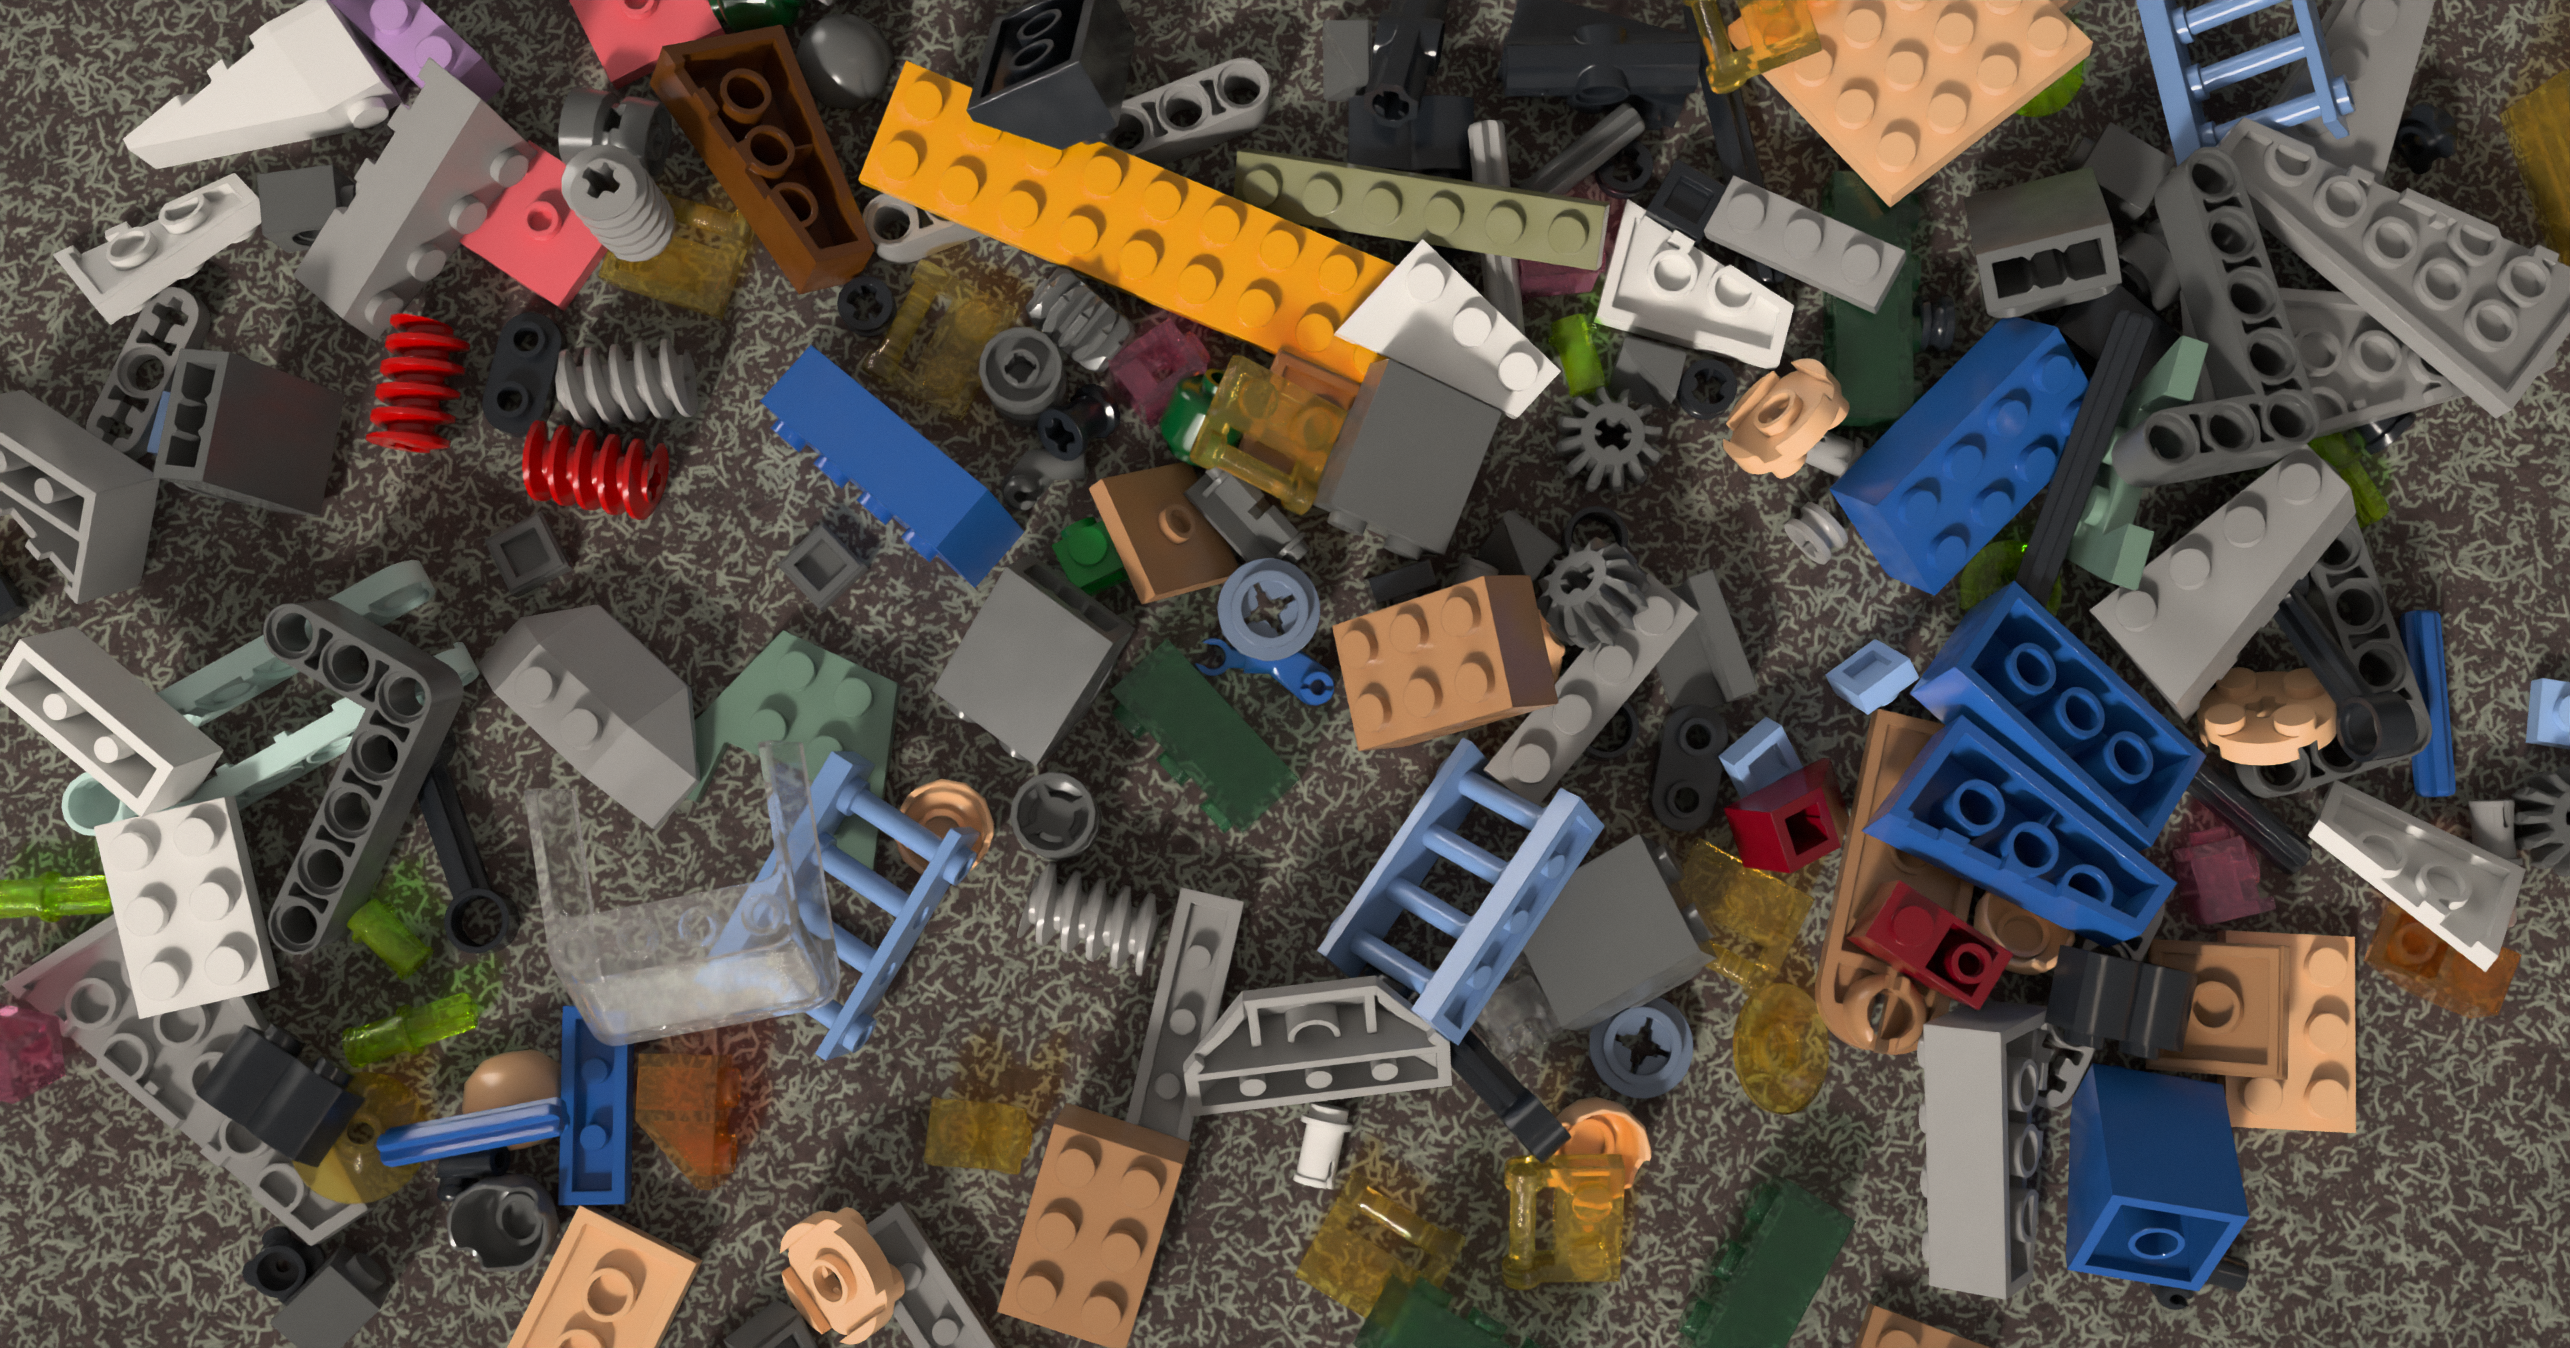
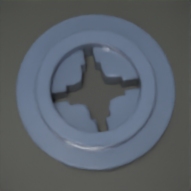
[1217,558,1320,662]
[1589,997,1693,1098]

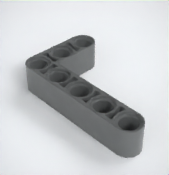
[2111,147,2320,488]
[2228,459,2432,800]
[263,599,464,955]

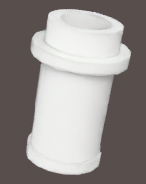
[1293,1102,1353,1189]

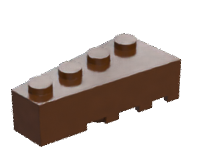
[650,25,875,295]

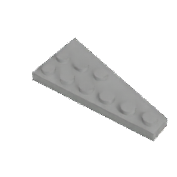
[2216,117,2570,419]
[2180,288,2556,444]
[2,914,378,1246]

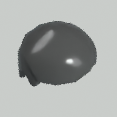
[796,14,895,110]
[446,1172,560,1272]

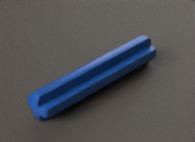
[2399,610,2456,798]
[376,1097,570,1167]

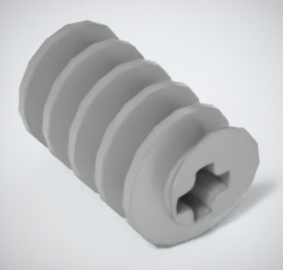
[561,144,675,262]
[555,338,698,428]
[1017,862,1160,976]

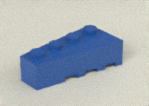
[760,345,1024,588]
[1861,714,2177,948]

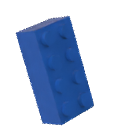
[1829,317,2089,596]
[1910,581,2206,852]

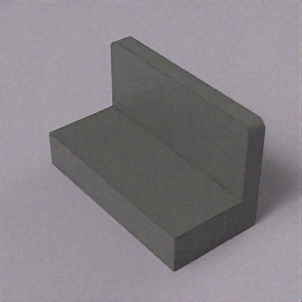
[1655,569,1758,710]

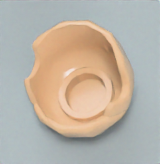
[894,779,994,875]
[1973,891,2075,975]
[462,1050,561,1151]
[1548,1096,1652,1198]

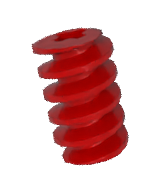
[365,313,471,453]
[522,420,669,520]

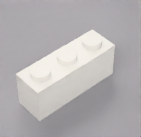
[0,626,224,817]

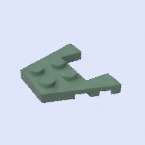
[2065,335,2209,590]
[686,630,901,872]

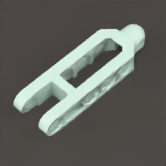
[61,560,480,836]

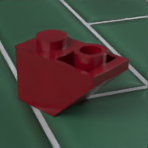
[1724,758,1850,874]
[1846,880,2014,1011]

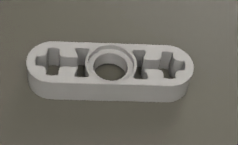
[86,287,211,460]

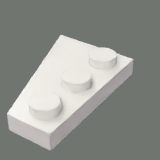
[52,173,261,325]
[1594,199,1794,370]
[1334,239,1561,419]
[2308,780,2526,972]

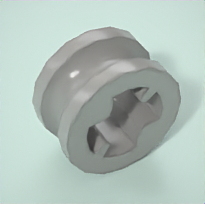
[1784,502,1848,565]

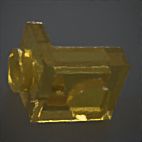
[924,1096,1032,1175]

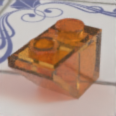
[2363,900,2522,1019]
[635,1052,741,1190]

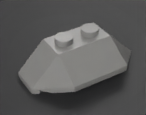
[477,604,701,830]
[1183,976,1452,1117]

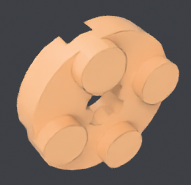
[1723,358,1850,479]
[2197,667,2337,765]
[780,1207,905,1345]

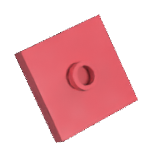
[569,0,726,90]
[459,140,608,311]

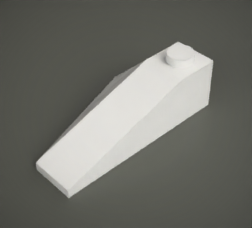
[123,0,403,169]

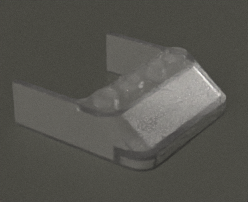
[524,740,841,1046]

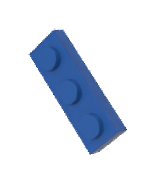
[558,1005,635,1205]

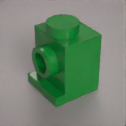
[1051,517,1129,597]

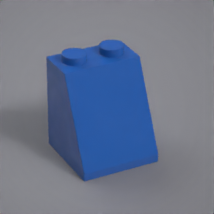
[2066,1063,2249,1291]

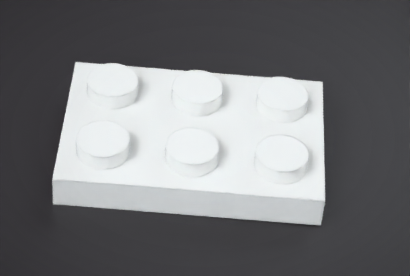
[94,795,280,1019]

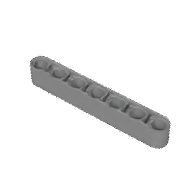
[862,58,1270,265]

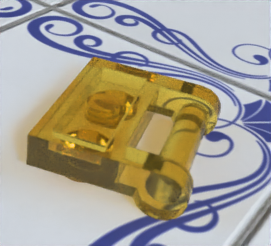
[1682,0,1822,94]
[598,183,756,320]
[861,259,1020,422]
[1190,355,1348,516]
[1678,838,1815,1002]
[1501,1154,1625,1290]
[1294,1170,1466,1344]

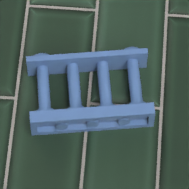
[2136,0,2356,166]
[1317,738,1605,1045]
[699,751,981,1061]

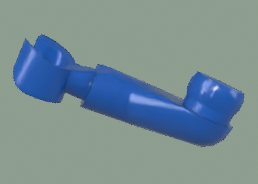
[1195,637,1335,706]

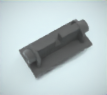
[1183,455,1311,565]

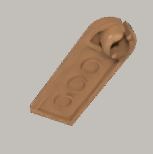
[1815,709,1974,1055]

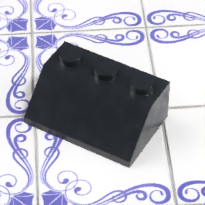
[966,0,1136,150]

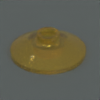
[1733,983,1829,1115]
[292,1072,428,1204]

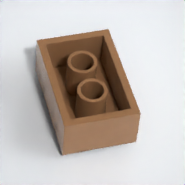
[1332,575,1559,751]
[997,1103,1191,1348]

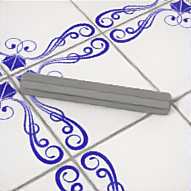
[1468,120,1525,336]

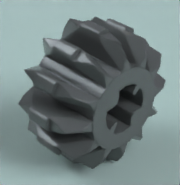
[1025,268,1135,373]
[1555,386,1663,495]
[1536,537,1651,653]
[2511,766,2570,877]

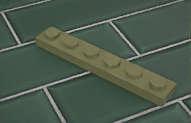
[1233,148,1610,271]

